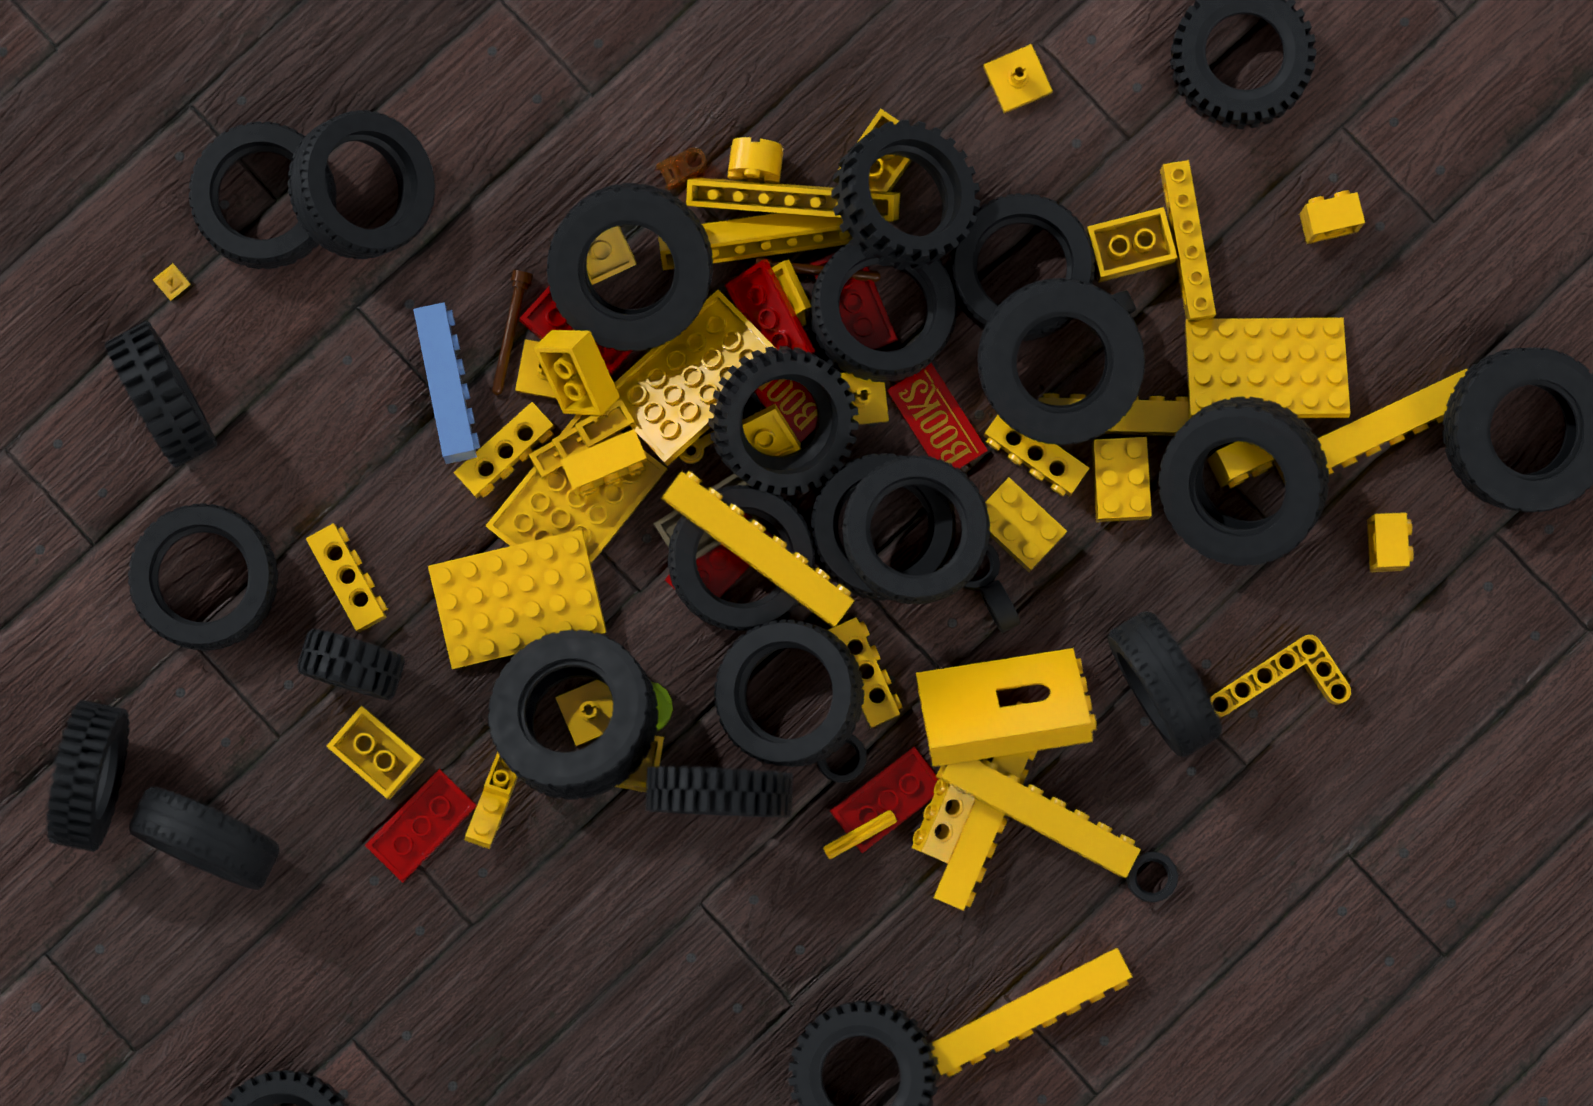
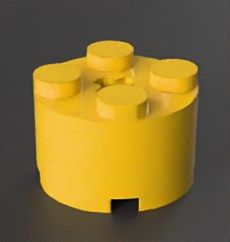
[727,137,783,184]

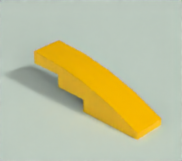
[529,399,634,479]

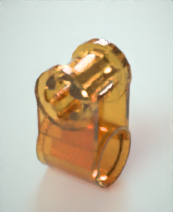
[655,147,708,190]

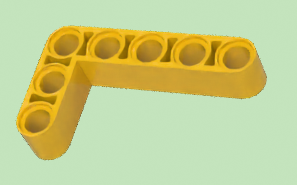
[1210,635,1351,718]

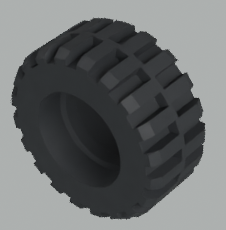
[297,629,405,700]

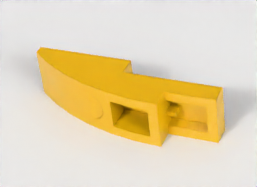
[465,752,518,849]

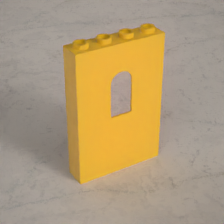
[916,648,1097,767]

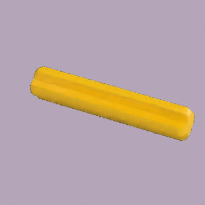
[823,810,897,859]

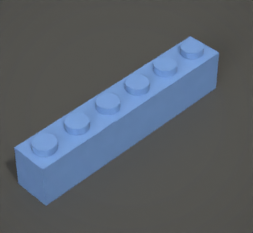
[413,302,480,464]

